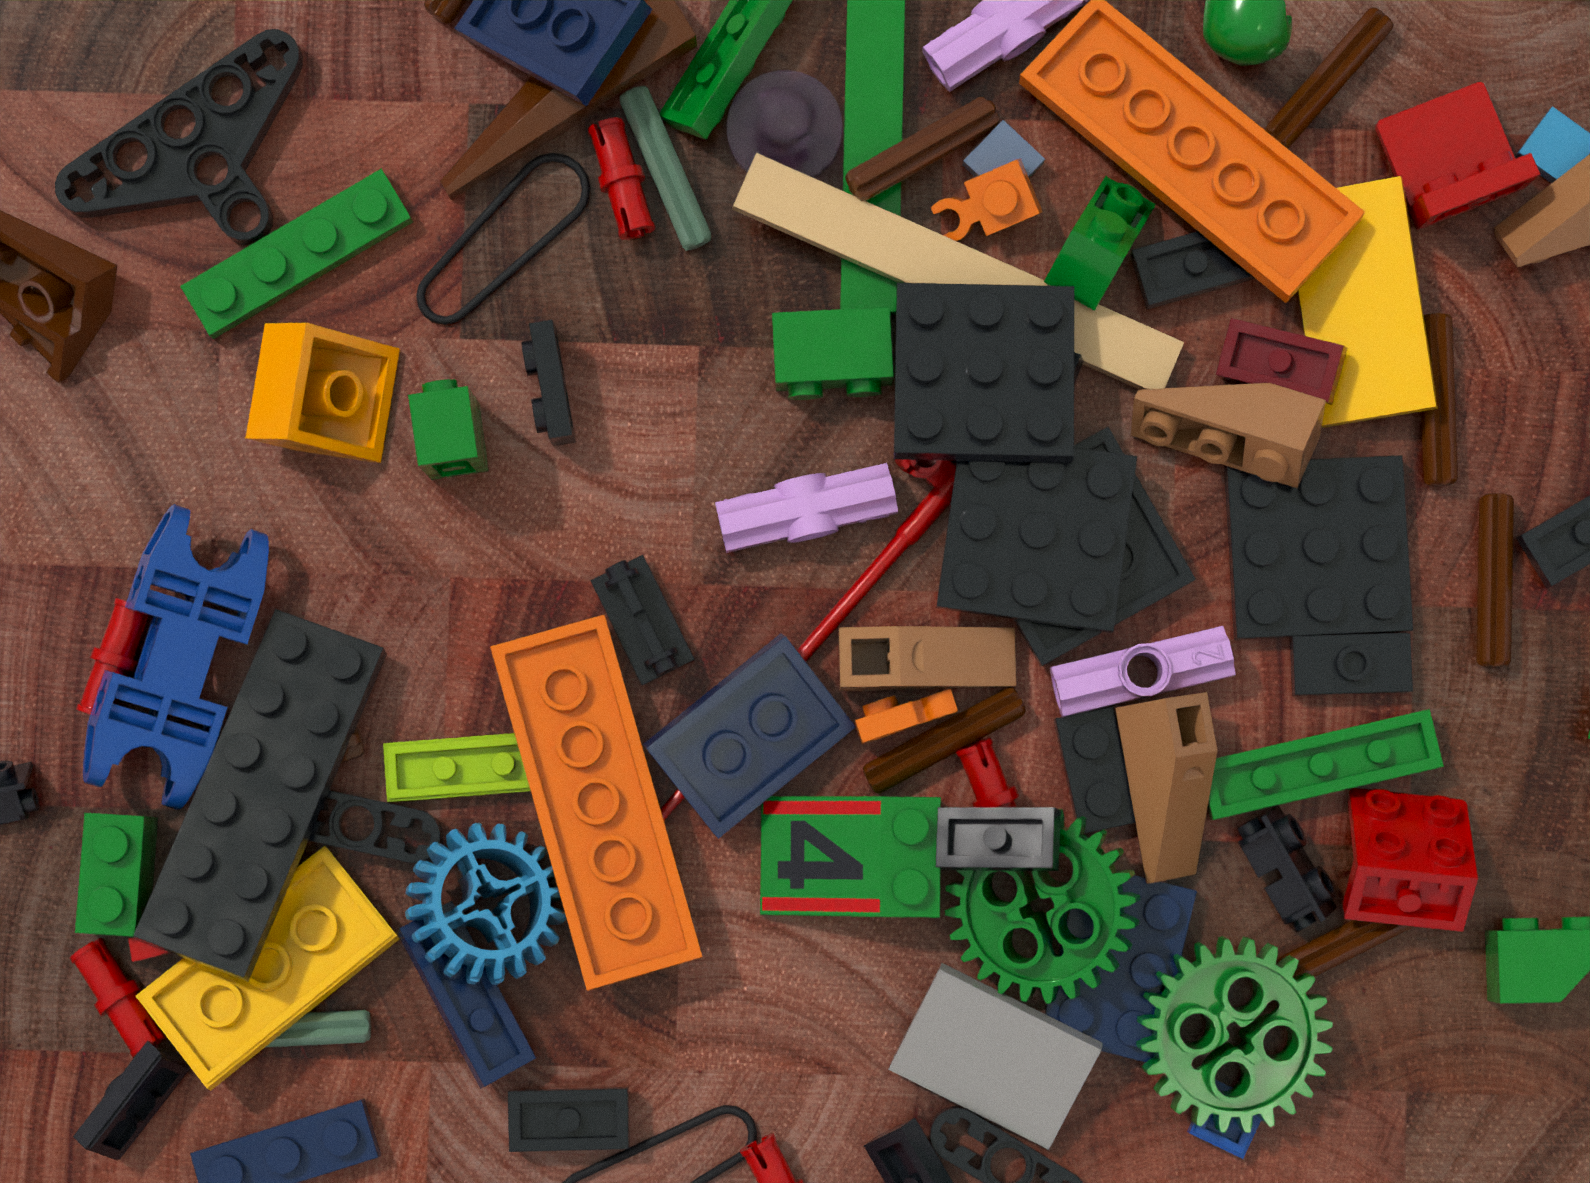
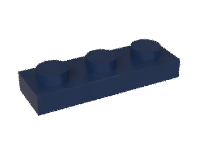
[396,901,536,1089]
[190,1098,381,1183]

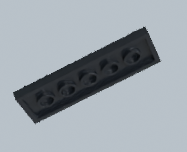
[133,609,387,982]

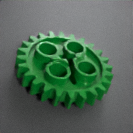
[945,808,1140,1004]
[1136,936,1333,1133]

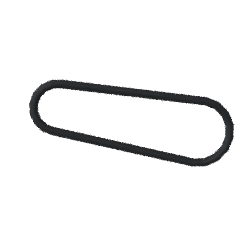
[416,153,591,325]
[562,1105,757,1183]

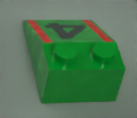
[760,796,941,918]

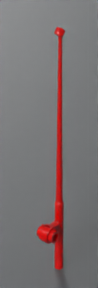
[660,459,956,821]

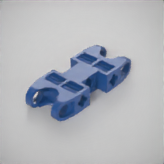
[83,504,269,810]

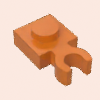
[931,158,1043,241]
[854,688,958,745]

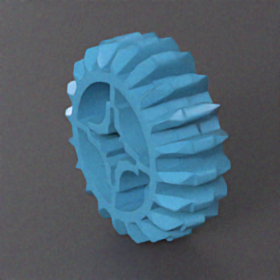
[405,823,566,985]

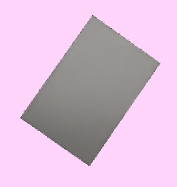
[888,963,1103,1150]

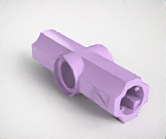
[922,0,1090,92]
[715,463,898,553]
[1049,626,1236,717]

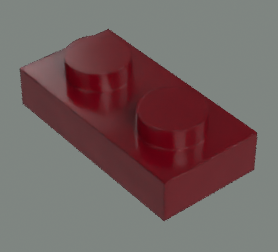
[1215,318,1348,405]

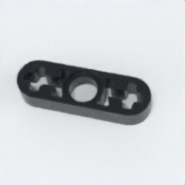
[308,790,443,863]
[929,1106,1083,1183]

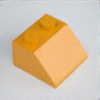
[245,323,400,463]

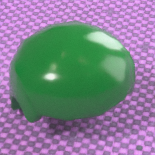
[1203,0,1292,66]

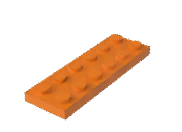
[1019,0,1365,303]
[490,615,702,991]

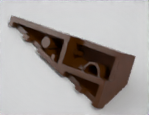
[440,0,697,200]
[0,210,118,383]

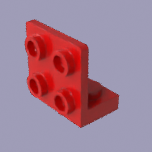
[1375,82,1540,231]
[1343,788,1478,932]

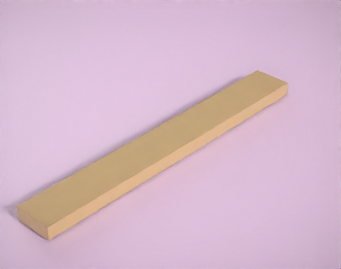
[732,153,1184,390]

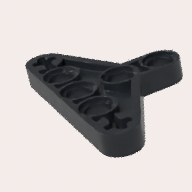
[55,29,303,245]

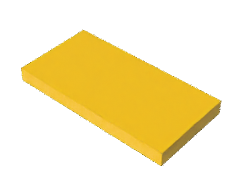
[1298,176,1438,428]
[136,846,400,1091]

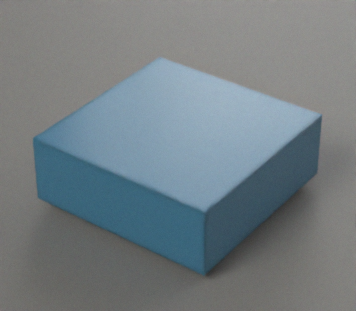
[1515,106,1590,183]

